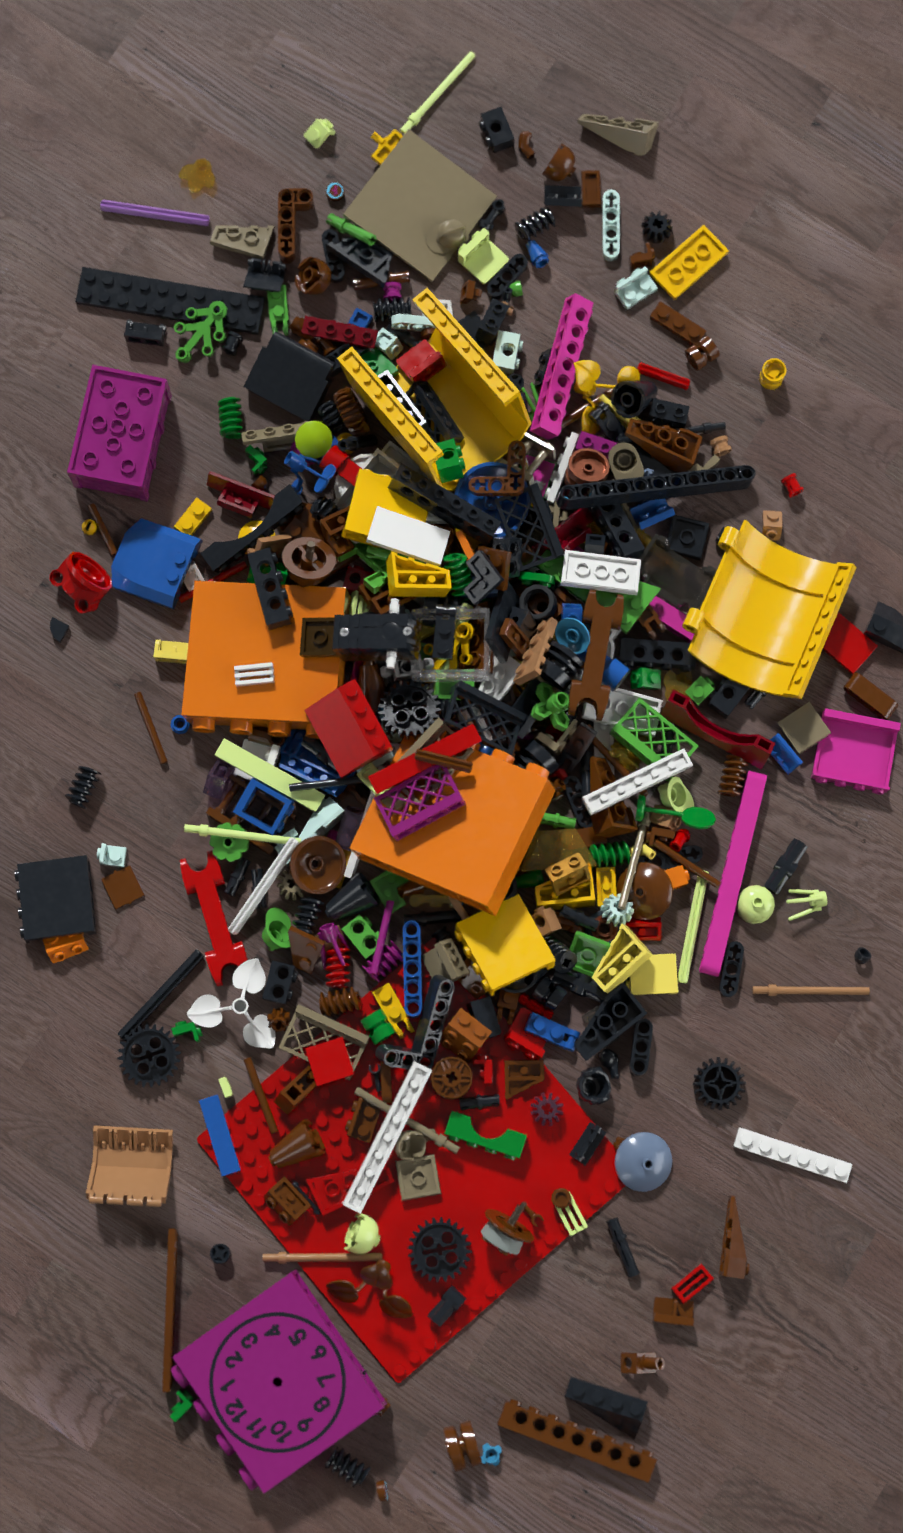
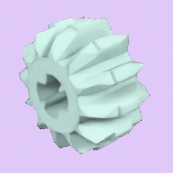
[601,893,634,927]

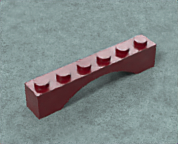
[660,689,775,769]

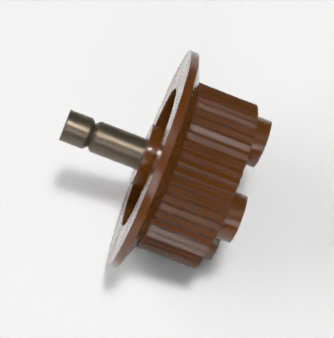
[282,537,336,587]

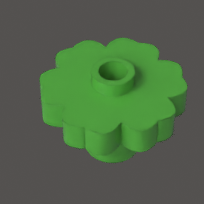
[209,822,250,862]

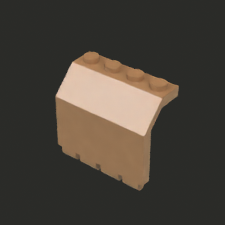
[86,1126,173,1207]

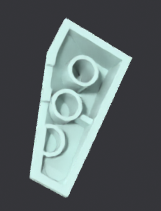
[285,796,346,867]

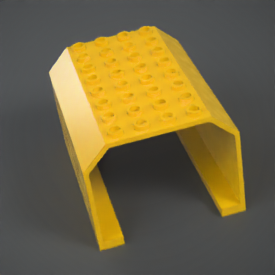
[337,288,531,492]

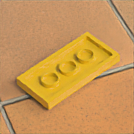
[649,225,729,300]

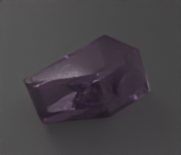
[203,758,235,800]

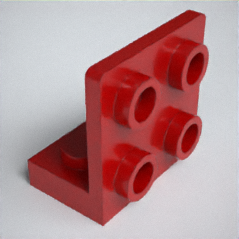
[396,339,447,383]

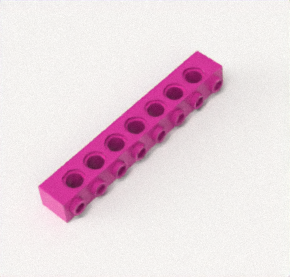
[530,293,593,440]

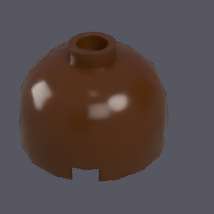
[542,143,576,182]
[295,257,332,295]

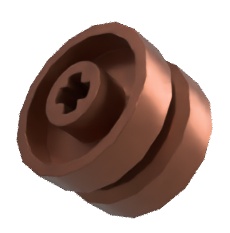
[564,448,610,497]

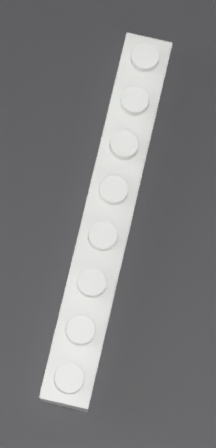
[342,1061,432,1213]

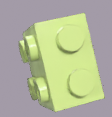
[458,228,509,284]

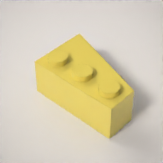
[592,923,653,994]

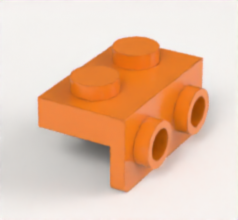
[43,934,89,964]

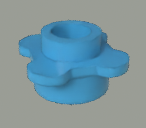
[481,1443,502,1466]

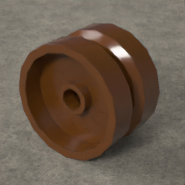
[443,1420,483,1472]

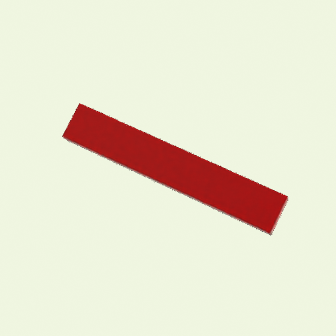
[368,724,482,794]

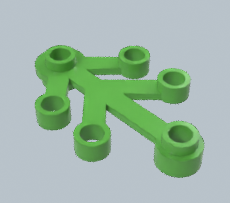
[174,301,227,363]

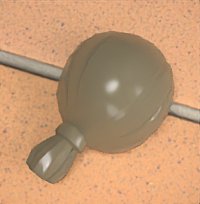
[394,1129,435,1161]

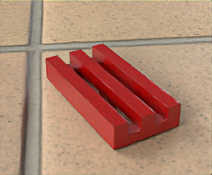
[671,1263,714,1304]

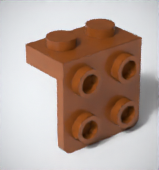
[440,1008,492,1063]

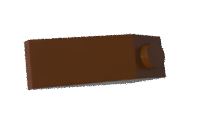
[274,1064,316,1115]

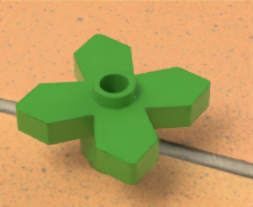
[531,682,570,731]

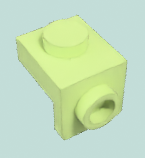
[303,119,336,148]

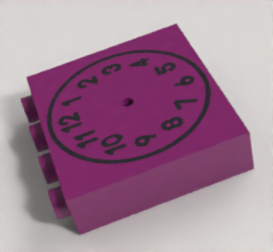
[171,1270,387,1493]

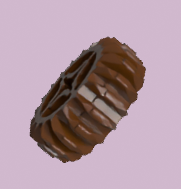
[334,387,370,437]

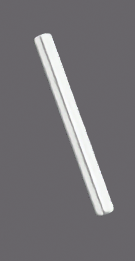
[228,837,299,935]

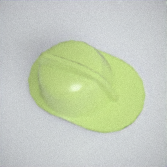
[658,776,694,812]

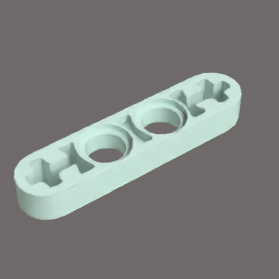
[602,189,620,261]

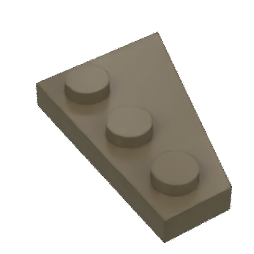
[210,226,274,260]

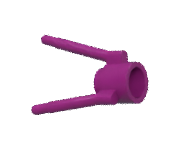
[317,923,350,970]

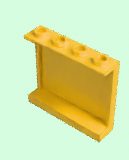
[341,469,428,549]
[454,894,555,996]

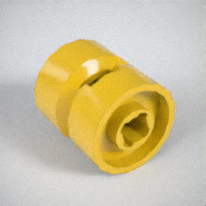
[759,358,786,390]

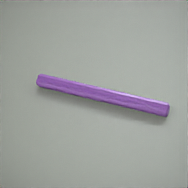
[100,200,210,226]

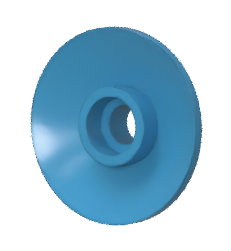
[555,618,590,654]

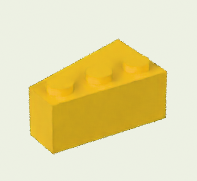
[386,551,451,597]

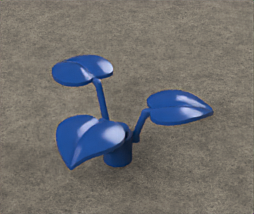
[284,434,338,494]

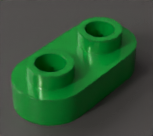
[518,572,556,588]

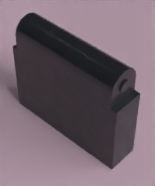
[243,331,336,421]

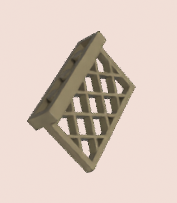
[396,717,474,804]
[278,1004,370,1081]

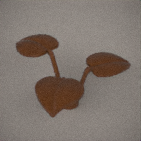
[326,1260,414,1318]

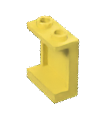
[626,954,678,996]

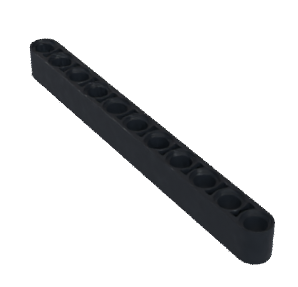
[556,465,756,510]

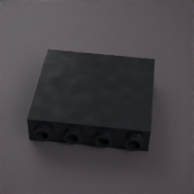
[15,855,97,943]

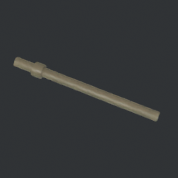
[618,805,652,910]
[354,1087,460,1154]

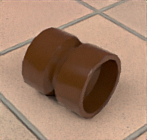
[684,336,720,371]

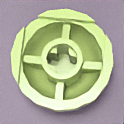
[736,885,775,924]
[344,1213,380,1254]

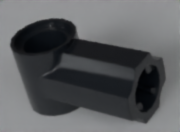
[427,1285,467,1327]

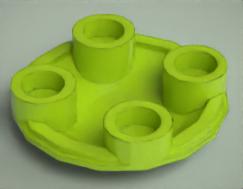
[295,421,333,459]

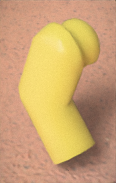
[629,843,656,859]

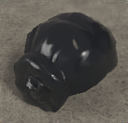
[576,1066,611,1105]

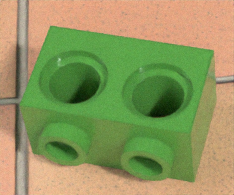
[342,914,379,961]

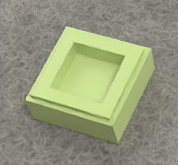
[218,1077,234,1098]

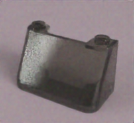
[639,534,717,615]

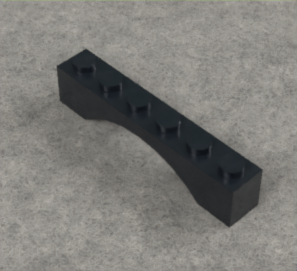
[201,484,307,573]

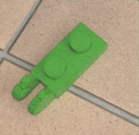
[267,285,289,335]

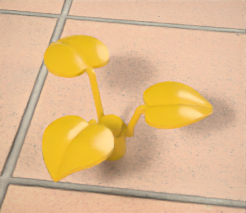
[574,360,640,435]

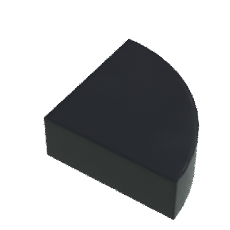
[50,617,70,643]

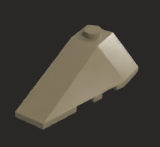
[577,114,659,156]

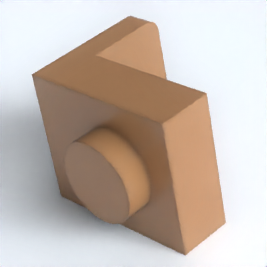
[762,510,782,541]
[649,804,681,832]

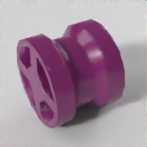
[383,282,402,303]

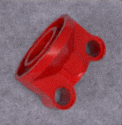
[49,552,112,614]

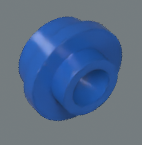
[171,715,190,734]

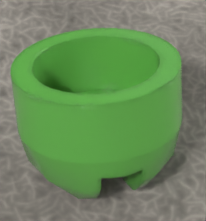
[509,281,523,297]

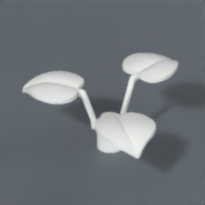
[187,958,275,1048]

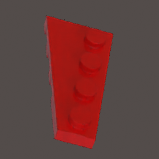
[306,1164,395,1216]

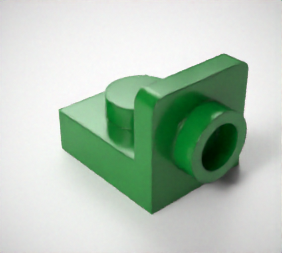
[169,1389,194,1422]

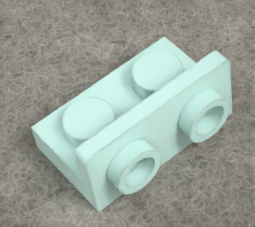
[614,267,658,310]

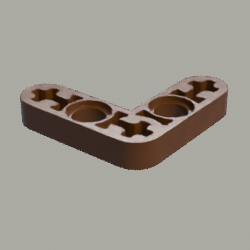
[469,440,526,496]

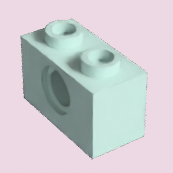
[493,330,523,375]

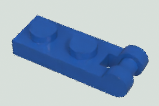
[524,1012,581,1052]

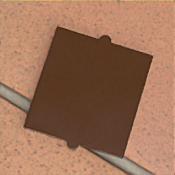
[101,865,145,909]

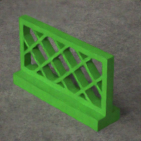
[609,697,698,782]

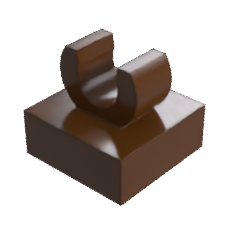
[459,280,482,304]

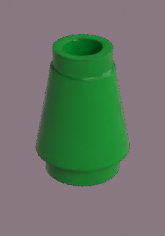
[515,869,544,888]

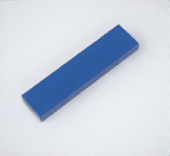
[199,1094,241,1176]

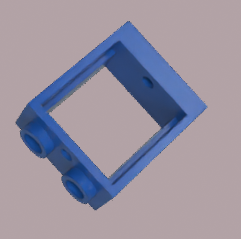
[233,778,295,835]

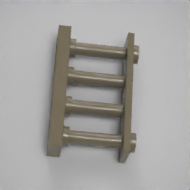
[496,432,556,487]

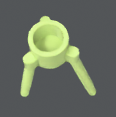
[786,889,827,921]

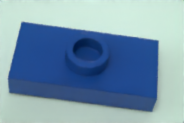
[770,733,803,775]

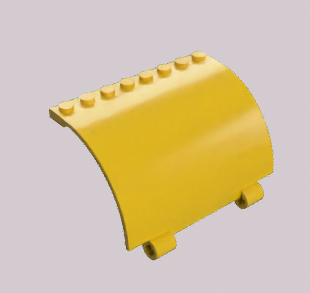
[682,520,856,699]

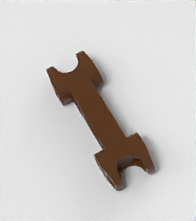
[568,589,624,721]

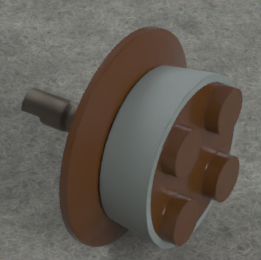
[481,1202,534,1255]

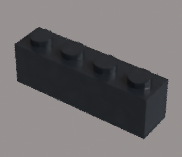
[564,1376,648,1439]

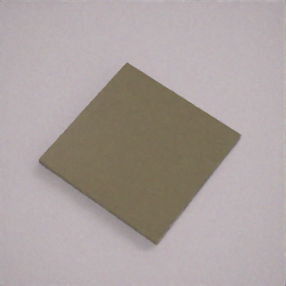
[343,129,497,283]

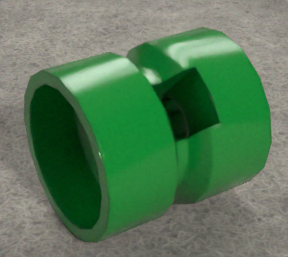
[360,1009,396,1045]

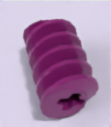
[361,940,403,982]

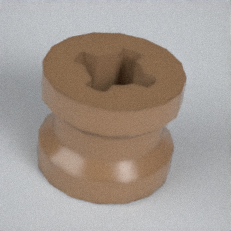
[710,435,732,457]

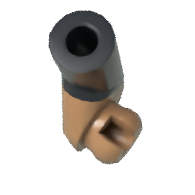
[501,287,514,316]

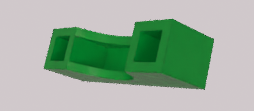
[444,1110,527,1160]

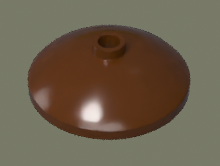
[290,836,346,894]
[616,862,673,920]

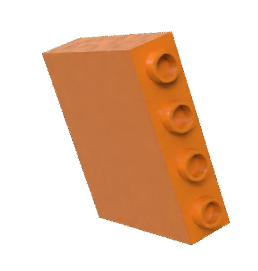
[181,581,351,739]
[349,731,556,916]

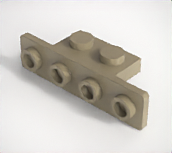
[241,421,309,453]

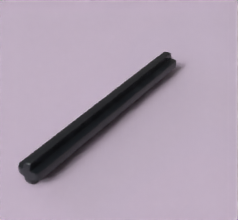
[118,950,204,1041]

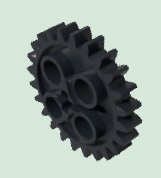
[378,680,441,740]
[117,1024,181,1088]
[407,1217,472,1282]

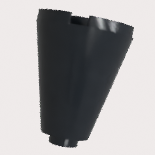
[611,380,658,418]
[325,872,381,921]

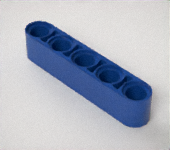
[403,921,422,1018]

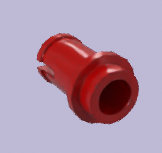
[669,828,690,852]

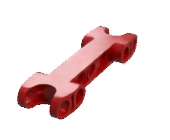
[180,850,248,987]

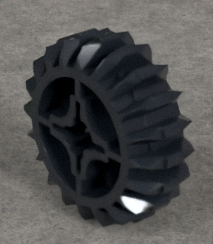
[692,1057,746,1110]

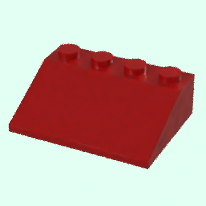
[305,679,393,778]

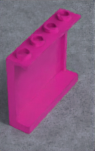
[811,708,901,795]

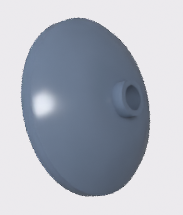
[615,1132,672,1192]

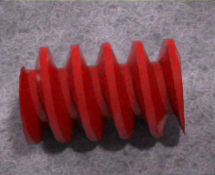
[325,948,350,989]

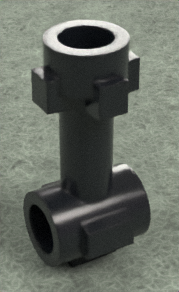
[479,199,506,232]

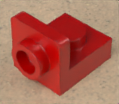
[472,1055,493,1084]

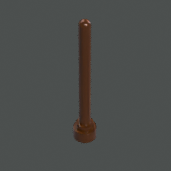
[587,724,648,797]

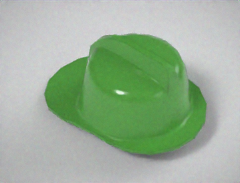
[262,907,291,951]

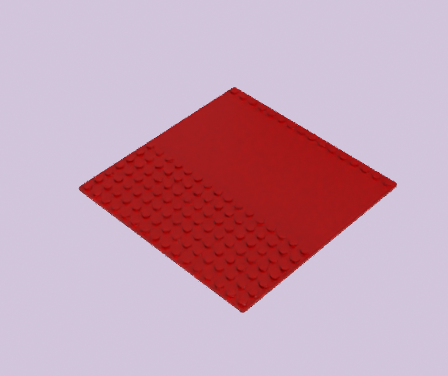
[197,938,626,1383]

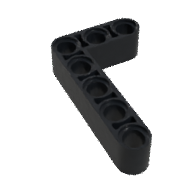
[375,975,454,1070]

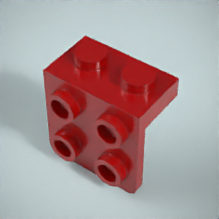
[503,1008,547,1060]

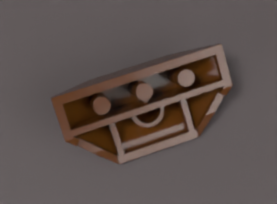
[279,503,337,561]

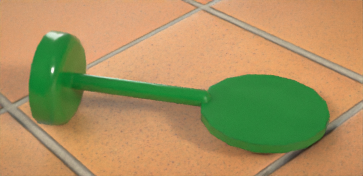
[635,795,716,829]

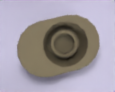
[426,219,469,254]
[608,442,644,480]

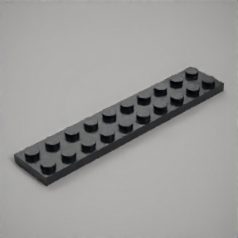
[75,267,265,335]

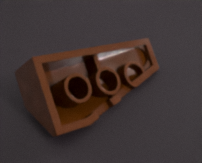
[625,419,703,473]
[590,756,638,838]
[719,1196,749,1279]

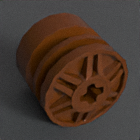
[431,1057,472,1100]

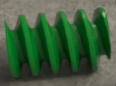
[218,397,243,439]
[442,553,472,596]
[588,841,631,869]

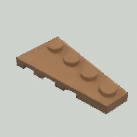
[513,617,558,686]

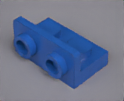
[629,499,675,530]

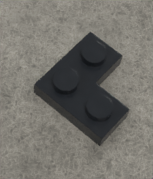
[463,550,504,605]

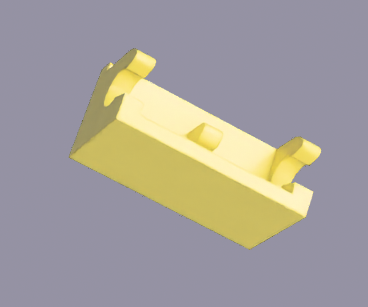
[153,640,188,664]

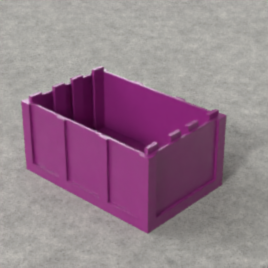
[67,364,172,502]

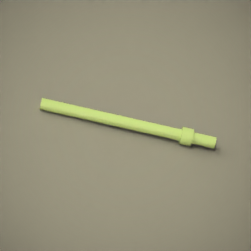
[400,51,475,134]
[184,824,301,844]

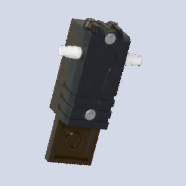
[300,598,422,669]

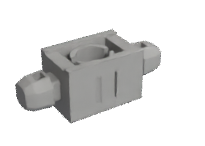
[380,654,434,682]

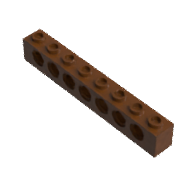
[497,1399,657,1483]

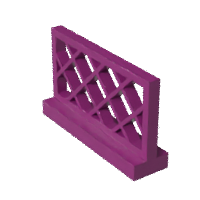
[374,765,466,841]

